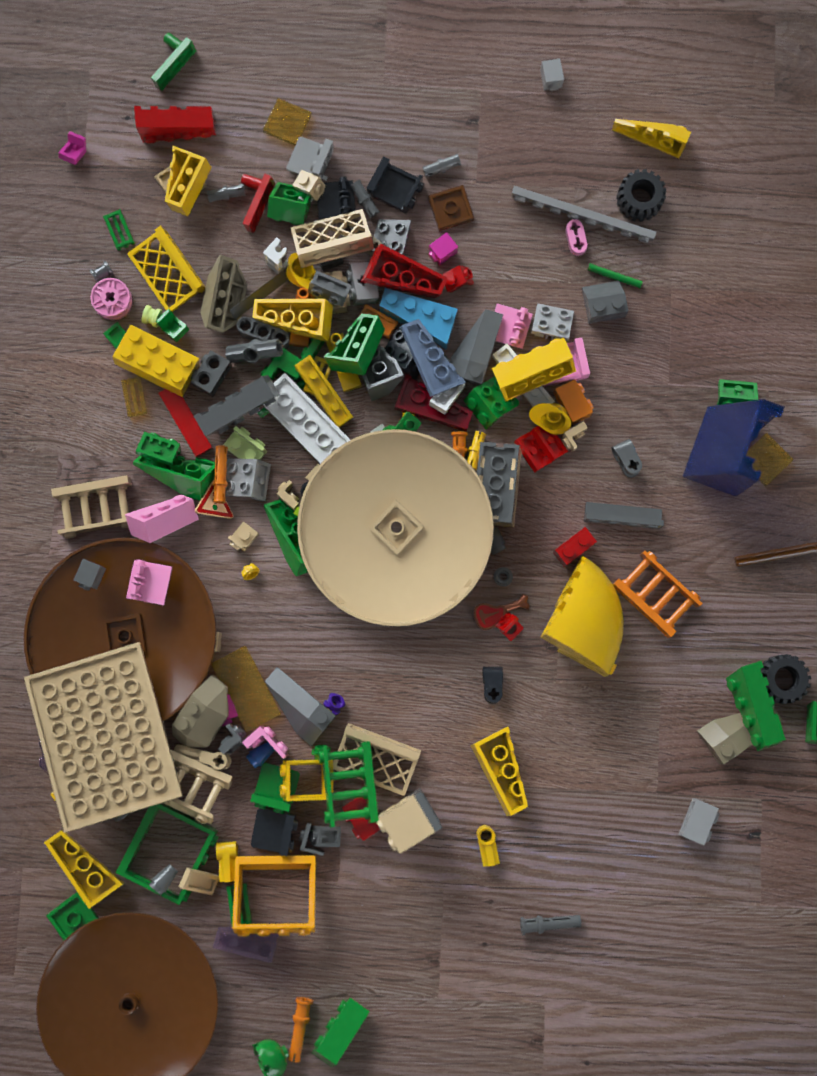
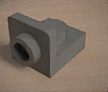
[309,825,341,847]

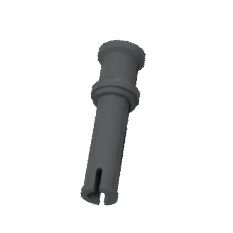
[520,914,581,935]

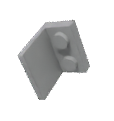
[286,136,334,180]
[225,458,271,501]

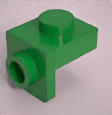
[156,309,190,343]

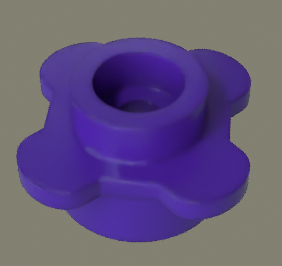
[323,693,345,715]

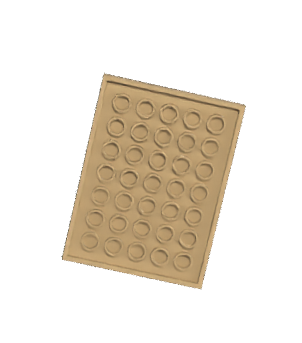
[24,642,183,833]

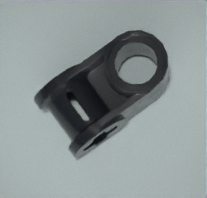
[482,666,503,704]

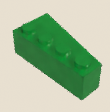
[726,661,786,751]

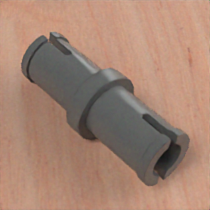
[422,154,461,178]
[350,180,380,218]
[207,184,246,203]

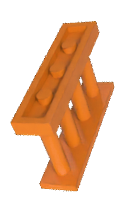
[613,551,703,638]

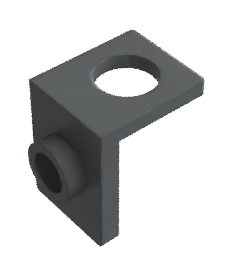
[299,822,325,856]

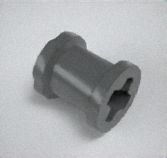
[90,261,115,282]

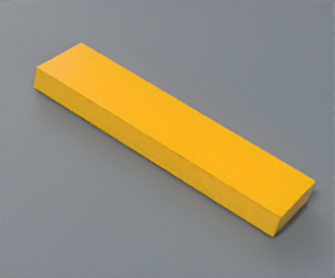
[294,355,353,428]

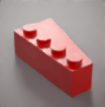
[134,106,216,144]
[361,244,448,299]

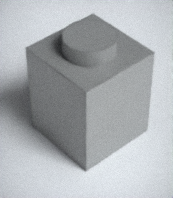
[540,59,564,91]

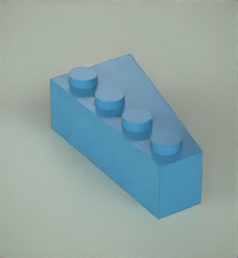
[380,288,458,350]

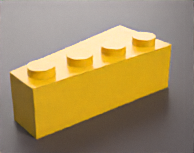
[253,299,333,343]
[470,727,528,816]

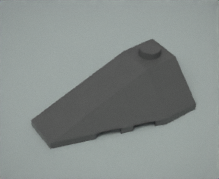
[450,309,503,386]
[343,330,404,401]
[265,667,336,746]

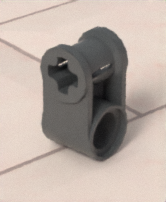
[611,439,642,478]

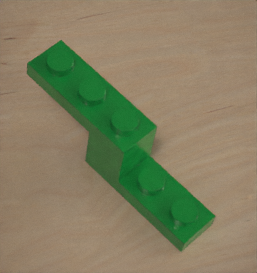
[261,338,325,383]

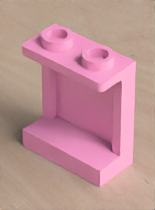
[541,337,590,387]

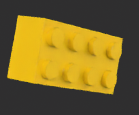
[112,325,200,397]
[492,338,576,401]

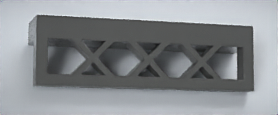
[584,502,664,529]

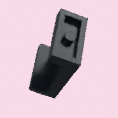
[366,156,425,214]

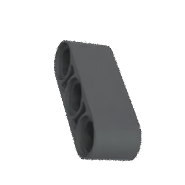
[237,317,290,350]

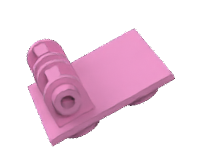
[495,304,533,349]
[126,560,172,605]

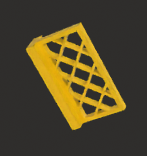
[127,225,206,312]

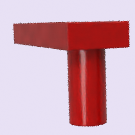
[241,174,275,233]

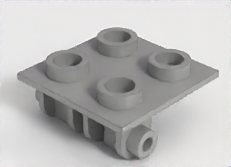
[531,303,574,341]

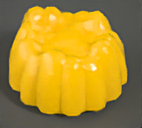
[241,563,260,580]

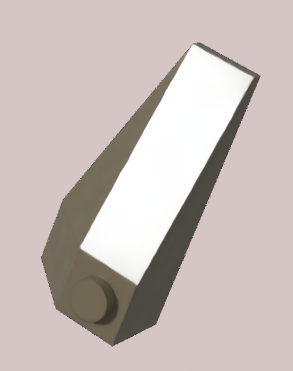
[697,708,783,764]

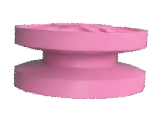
[90,278,133,321]

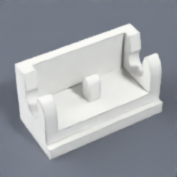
[263,237,288,274]

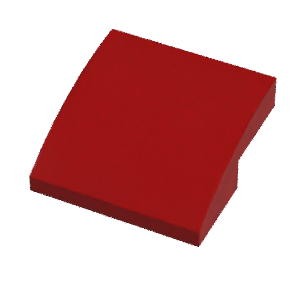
[514,426,568,473]

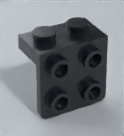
[384,327,420,380]
[251,808,299,856]

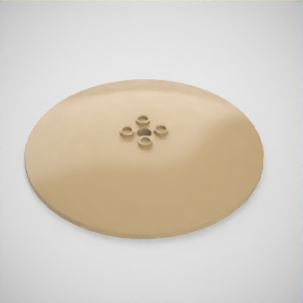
[297,429,493,626]

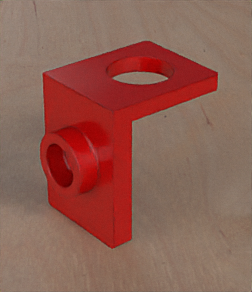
[495,612,524,641]

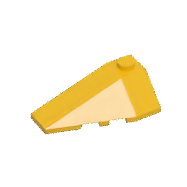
[612,119,691,159]

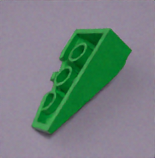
[133,456,215,501]
[264,499,308,577]

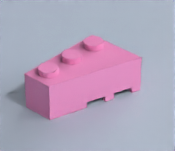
[125,495,199,543]

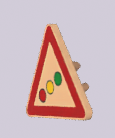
[195,481,234,519]

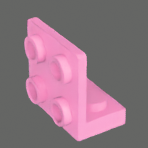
[242,726,289,759]

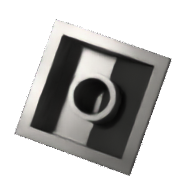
[582,281,628,324]

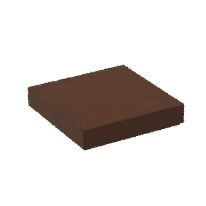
[428,185,474,231]

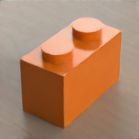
[553,379,594,426]

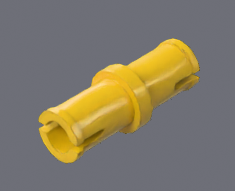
[467,431,486,471]

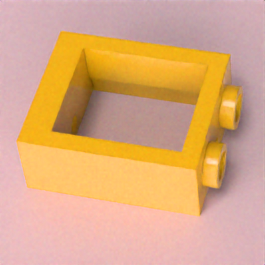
[280,760,334,801]

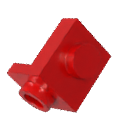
[442,265,474,293]

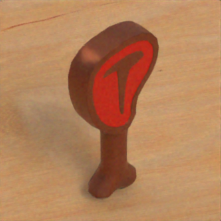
[473,594,530,631]

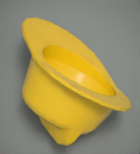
[286,253,316,289]
[529,403,571,435]

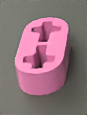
[566,219,587,256]

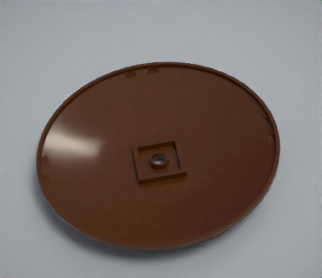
[24,538,217,722]

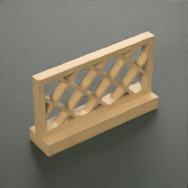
[291,209,374,268]
[333,723,421,796]

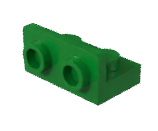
[716,379,758,412]
[136,432,181,466]

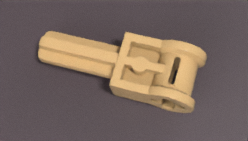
[174,744,231,770]

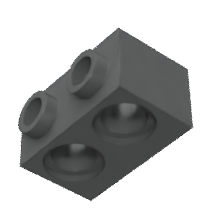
[191,350,232,397]

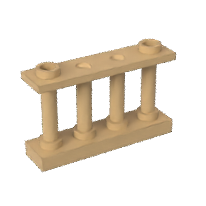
[51,475,132,539]
[162,750,232,824]

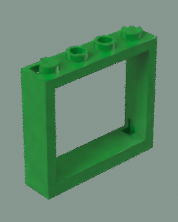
[116,803,219,905]

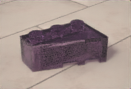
[213,922,283,963]

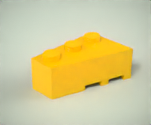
[165,146,212,217]

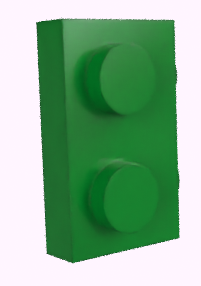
[463,376,519,430]
[250,763,300,814]

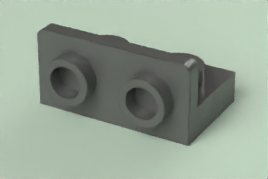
[218,724,246,755]

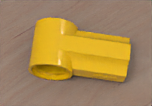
[476,825,500,867]
[216,841,238,882]

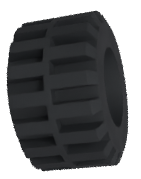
[616,169,667,222]
[761,654,811,704]

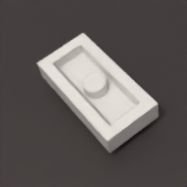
[429,383,466,414]

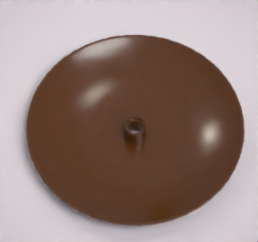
[36,912,218,1076]

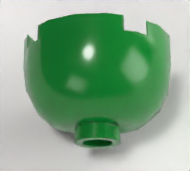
[252,1039,289,1076]

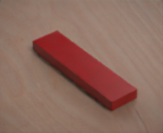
[159,389,213,458]

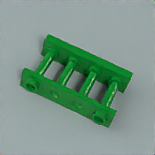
[318,741,379,828]

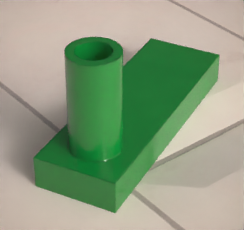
[151,33,197,91]

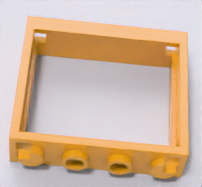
[233,856,316,937]

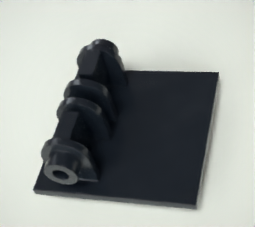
[317,177,355,219]

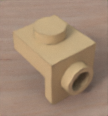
[292,170,326,201]

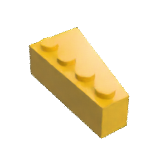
[44,830,125,909]

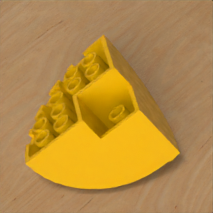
[540,555,624,677]

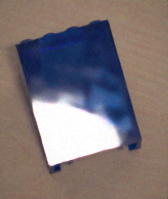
[682,399,785,497]

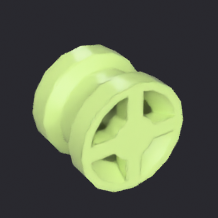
[142,305,163,328]

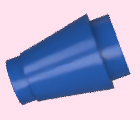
[246,742,275,769]

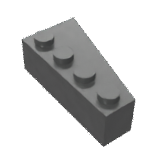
[194,375,280,436]

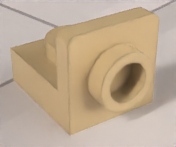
[562,421,588,452]
[277,480,300,511]
[228,521,259,552]

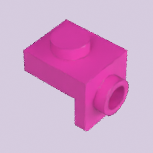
[59,131,86,165]

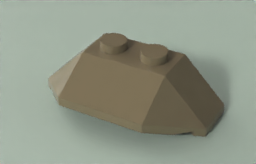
[201,255,247,333]
[172,675,229,748]

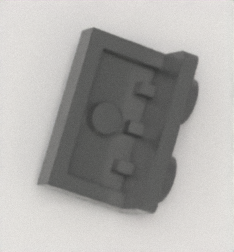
[308,270,352,307]

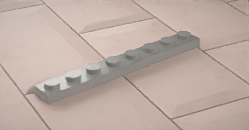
[512,186,657,243]

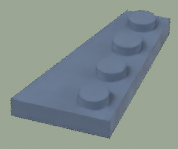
[400,319,466,397]

